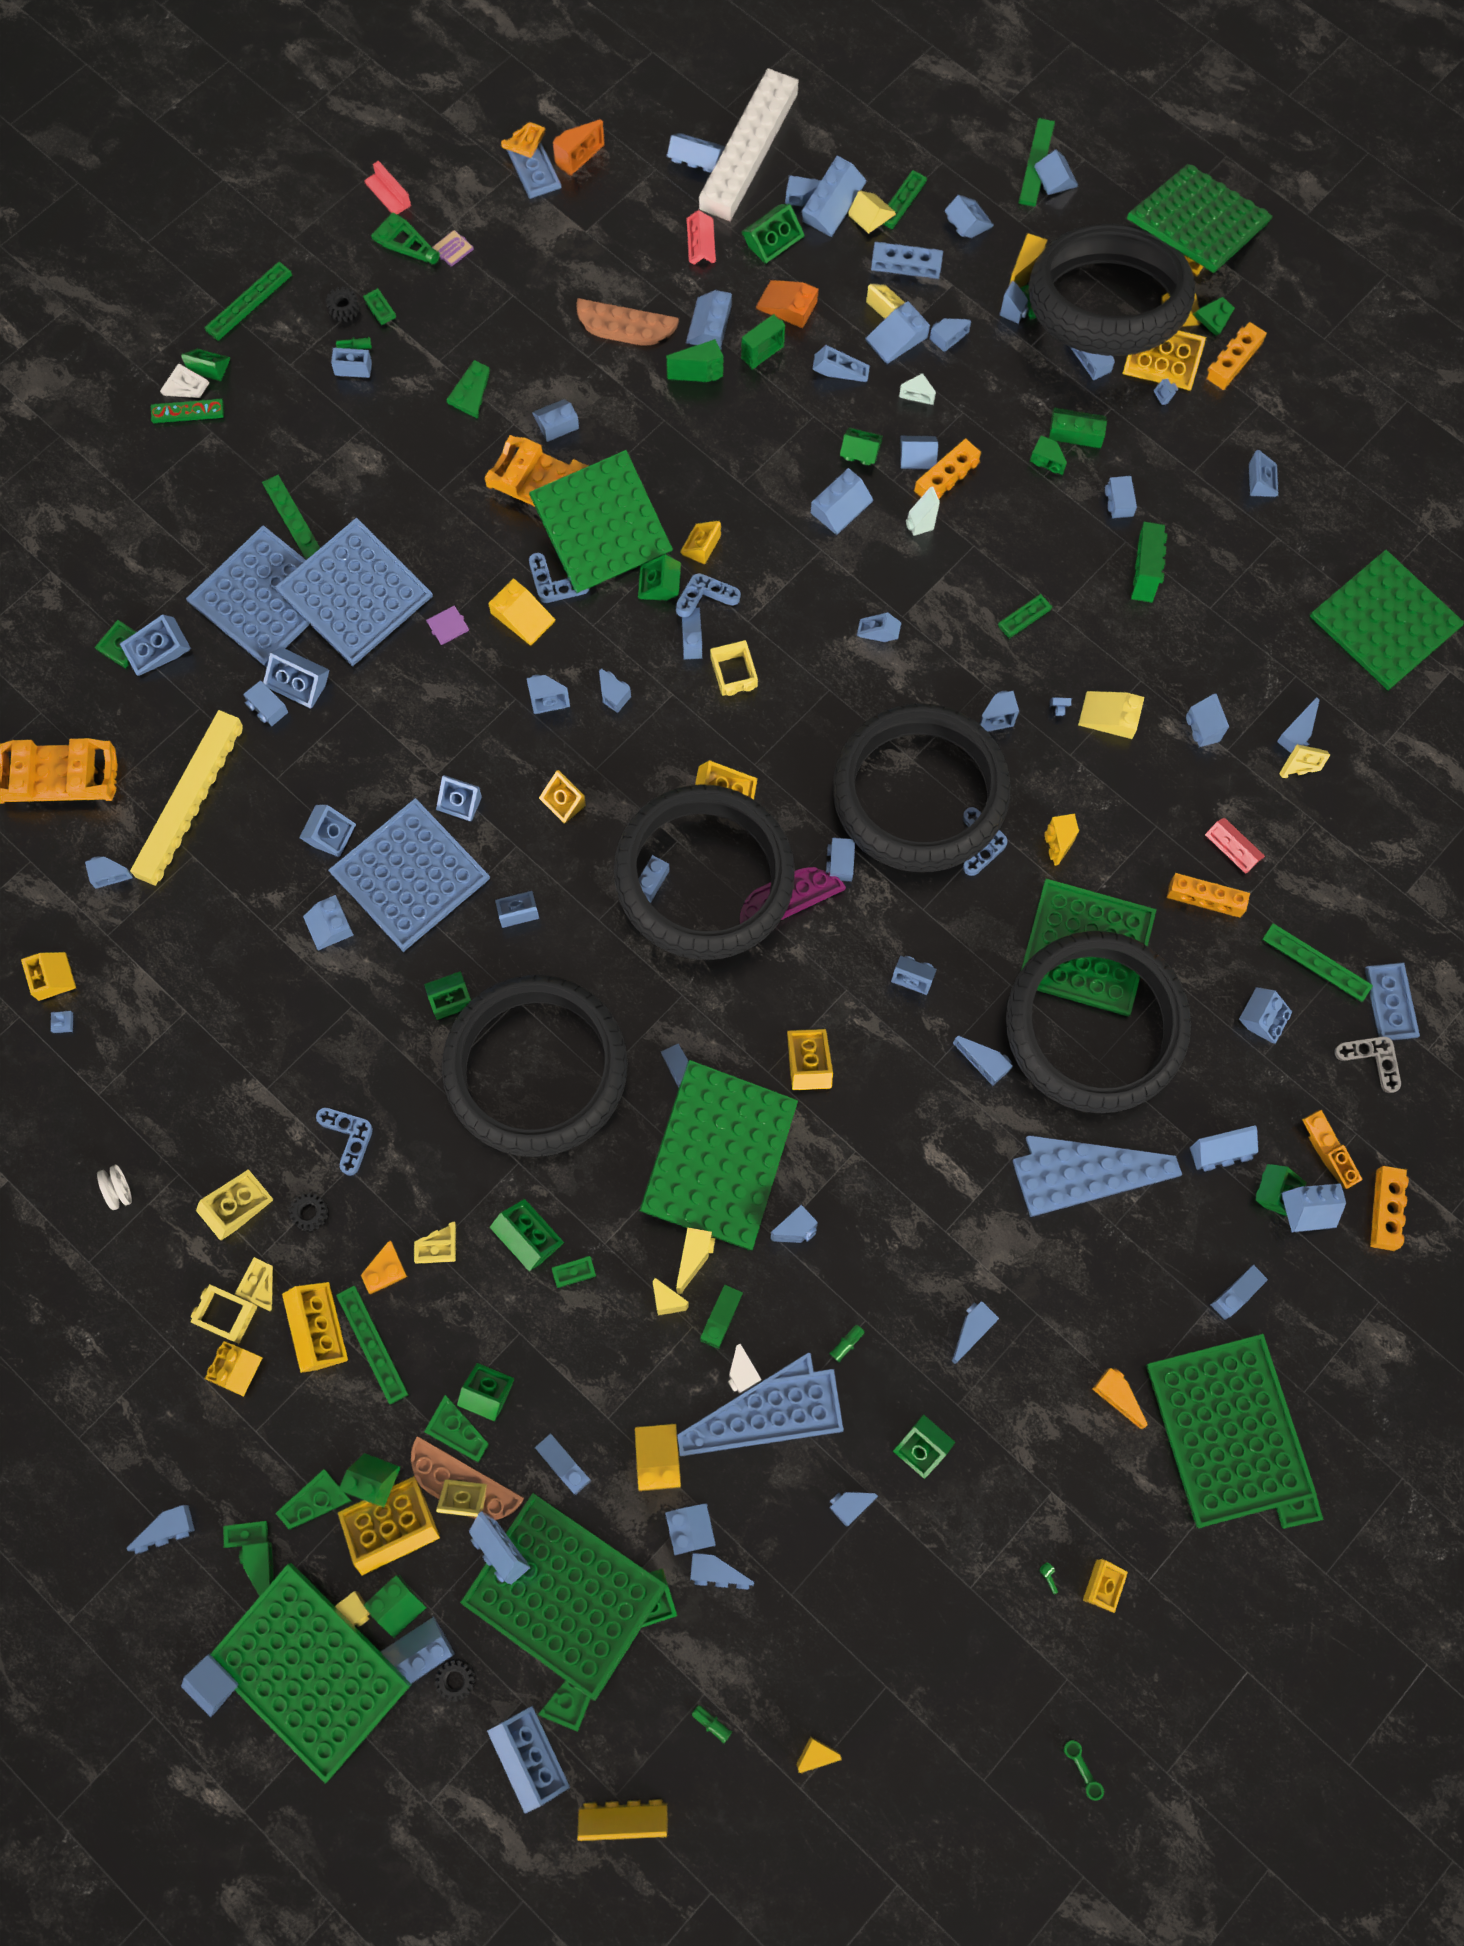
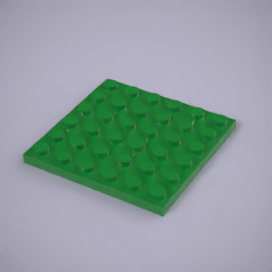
[529,450,673,594]
[1310,550,1464,691]
[1021,879,1157,1017]

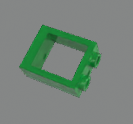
[741,314,785,369]

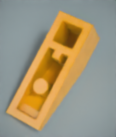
[1092,1368,1148,1429]

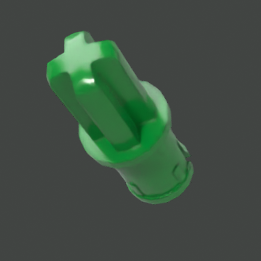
[336,337,372,349]
[829,1325,864,1362]
[692,1705,732,1744]

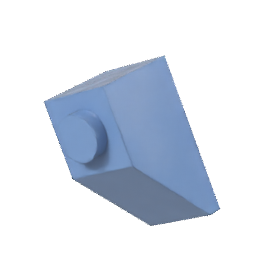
[1000,281,1029,324]
[930,319,971,352]
[857,612,901,642]
[85,856,133,889]
[830,1492,878,1527]

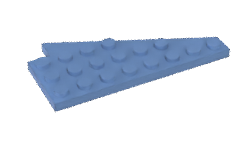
[1013,1136,1182,1217]
[677,1353,843,1456]

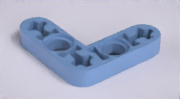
[529,553,589,603]
[676,574,741,617]
[963,807,1007,876]
[316,1108,373,1176]

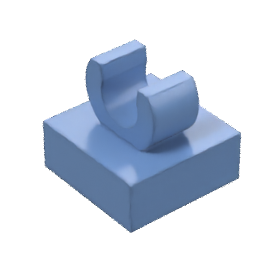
[1154,379,1178,405]
[1050,698,1071,716]
[51,1011,73,1033]

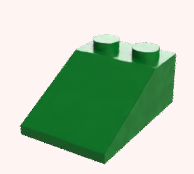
[666,339,723,382]

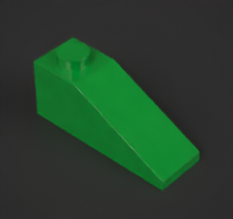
[700,1285,743,1349]
[239,1542,274,1596]

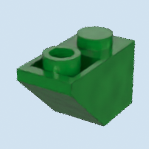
[1030,436,1067,475]

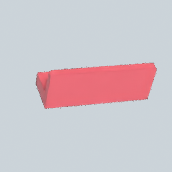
[365,161,411,214]
[687,210,716,264]
[1205,818,1265,873]

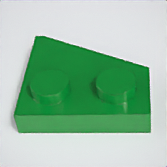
[1193,297,1234,336]

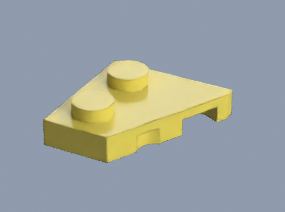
[1279,744,1330,778]
[414,1222,456,1263]
[235,1258,273,1312]

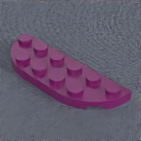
[740,867,846,924]

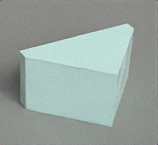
[899,374,936,405]

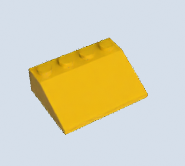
[1123,331,1206,391]
[338,1476,440,1575]

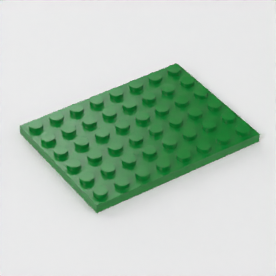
[1127,164,1272,273]
[639,1060,798,1250]
[1146,1334,1317,1528]
[461,1493,667,1700]
[210,1563,412,1783]

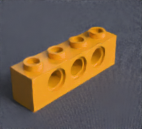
[1207,322,1267,390]
[914,438,981,499]
[1167,873,1250,918]
[1370,1166,1409,1251]

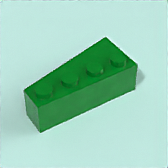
[1131,522,1167,603]

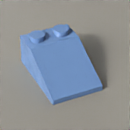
[866,301,930,364]
[120,615,191,676]

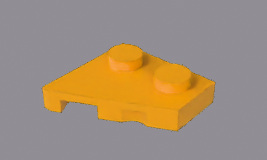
[501,122,545,158]
[361,1241,407,1294]

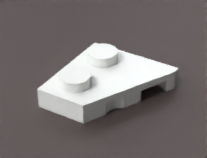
[160,364,209,397]

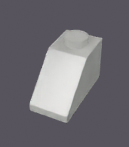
[728,1344,761,1394]

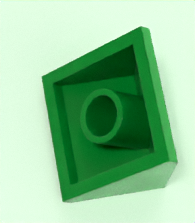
[182,348,230,381]

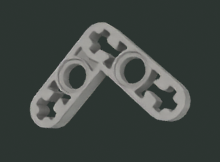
[1335,1037,1401,1093]

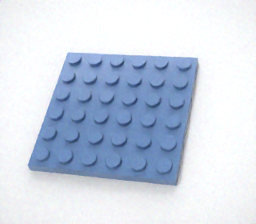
[275,518,433,666]
[186,525,310,667]
[328,798,490,952]

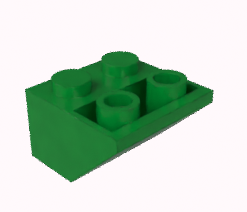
[424,971,471,1020]

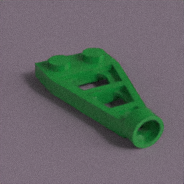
[371,212,440,264]

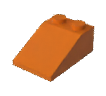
[553,120,604,176]
[756,280,818,328]

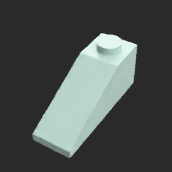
[906,487,939,536]

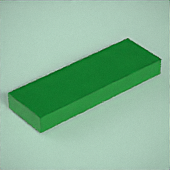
[998,594,1052,639]

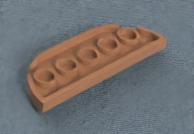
[577,298,679,345]
[411,1437,524,1520]

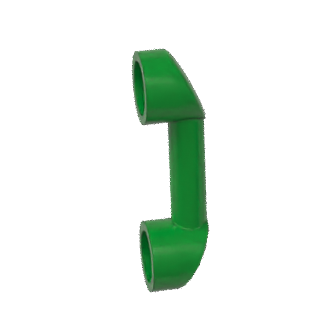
[1064,1740,1104,1801]

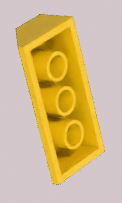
[282,1282,348,1373]
[578,1799,668,1841]

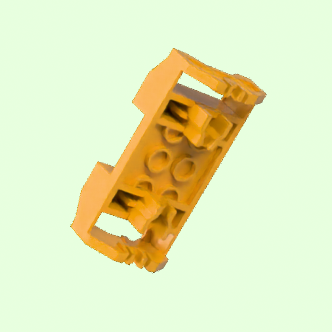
[485,435,588,506]
[0,738,118,804]

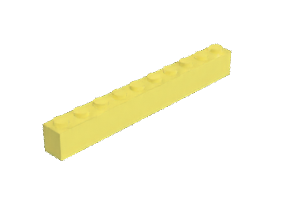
[130,710,243,886]

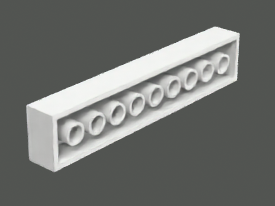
[699,69,798,221]

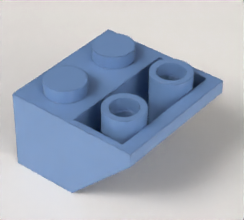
[1239,987,1292,1044]

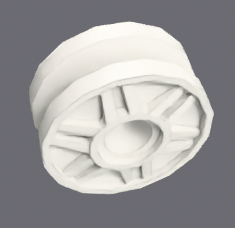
[97,1165,132,1211]

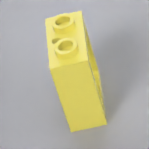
[710,640,758,696]
[191,1285,258,1344]

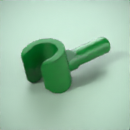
[1040,1562,1058,1594]

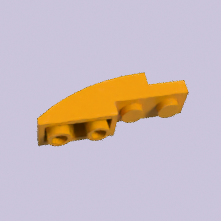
[1302,1110,1363,1189]

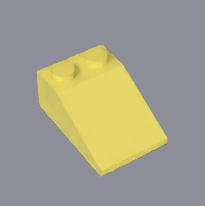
[1078,691,1144,739]
[196,1169,273,1240]
[676,1228,715,1294]

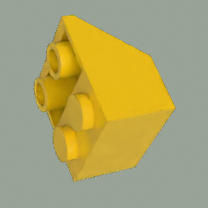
[1045,814,1079,866]
[21,952,76,1001]
[205,1341,262,1396]

